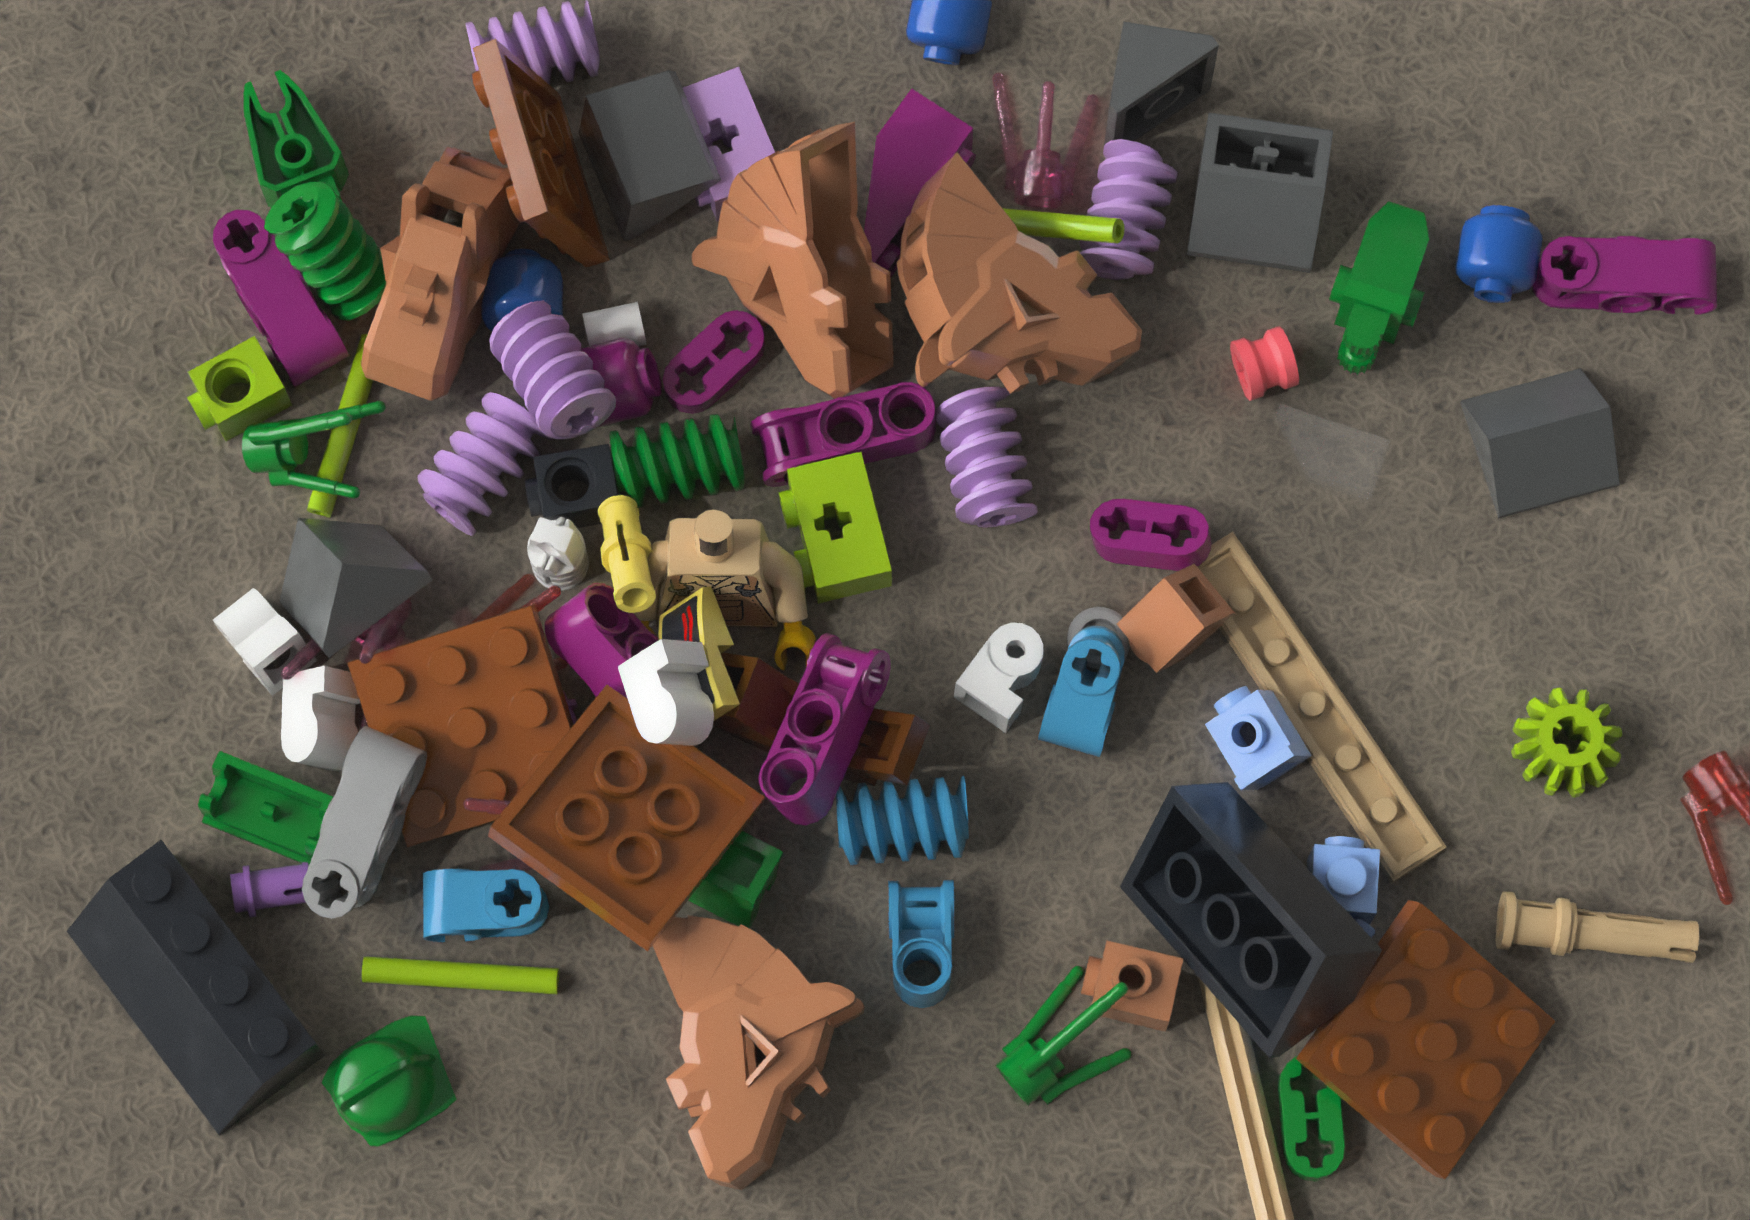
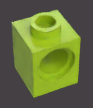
[187,336,292,441]

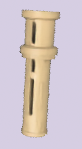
[1495,891,1699,963]

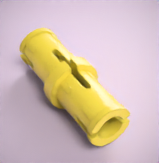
[598,495,656,613]

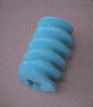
[836,776,969,865]

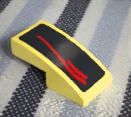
[658,587,740,721]

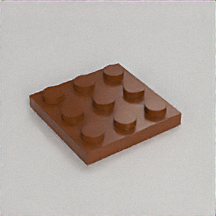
[472,38,610,267]
[348,604,574,847]
[488,685,765,951]
[1296,900,1555,1179]

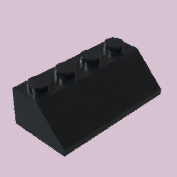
[1120,782,1382,1058]
[67,840,325,1136]

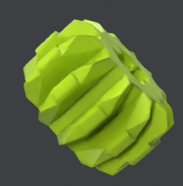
[1511,687,1622,798]

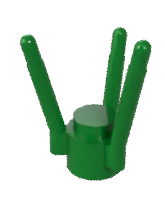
[242,401,386,499]
[995,966,1132,1106]

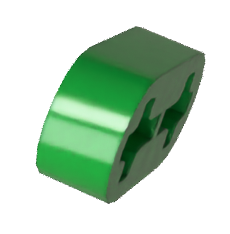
[1278,1056,1345,1182]

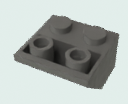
[1187,113,1333,273]

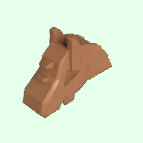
[692,122,893,399]
[361,146,520,401]
[897,152,1142,394]
[653,915,865,1190]

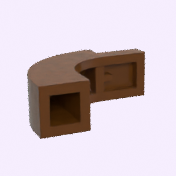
[713,652,930,786]

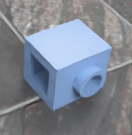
[1307,836,1380,925]

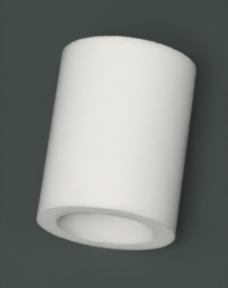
[582,302,647,346]

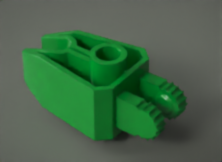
[243,70,349,207]
[1329,201,1429,375]

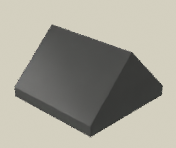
[1104,21,1219,145]
[579,70,721,241]
[1460,368,1620,519]
[279,518,433,658]

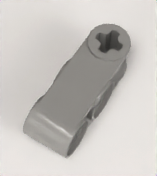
[302,726,427,919]

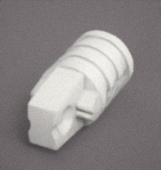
[527,517,589,591]

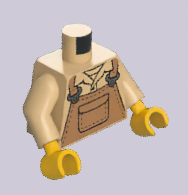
[634,510,816,670]

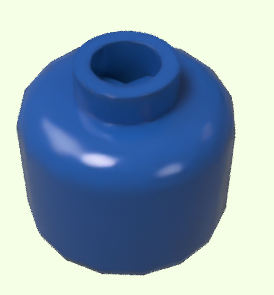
[906,0,992,65]
[1455,205,1543,303]
[481,249,563,331]

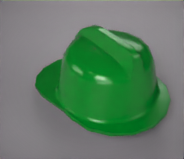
[321,1015,457,1146]

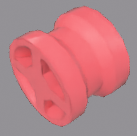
[1230,326,1299,401]

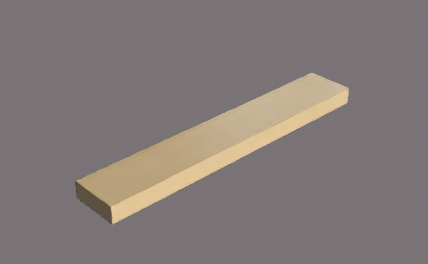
[1198,532,1447,884]

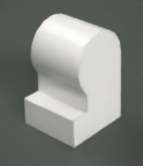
[213,588,317,696]
[954,623,1043,733]
[618,639,714,746]
[281,666,360,772]

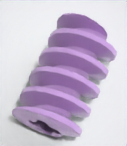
[466,0,600,84]
[1079,139,1178,280]
[489,300,616,439]
[935,387,1038,527]
[418,392,552,536]

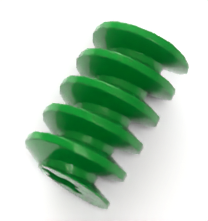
[264,182,386,321]
[609,414,745,508]

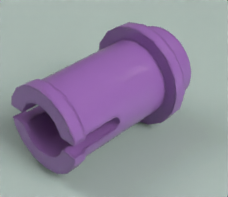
[230,862,309,917]

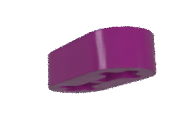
[663,310,765,414]
[1090,499,1211,571]

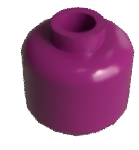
[581,338,662,427]

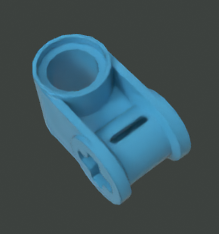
[1038,626,1125,757]
[423,869,550,942]
[888,880,954,1008]

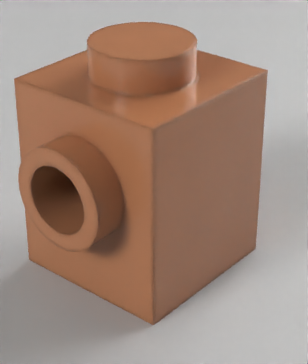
[1117,564,1235,673]
[1081,941,1184,1032]

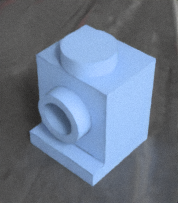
[1205,686,1312,790]

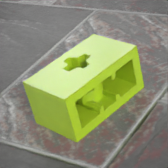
[778,451,892,604]

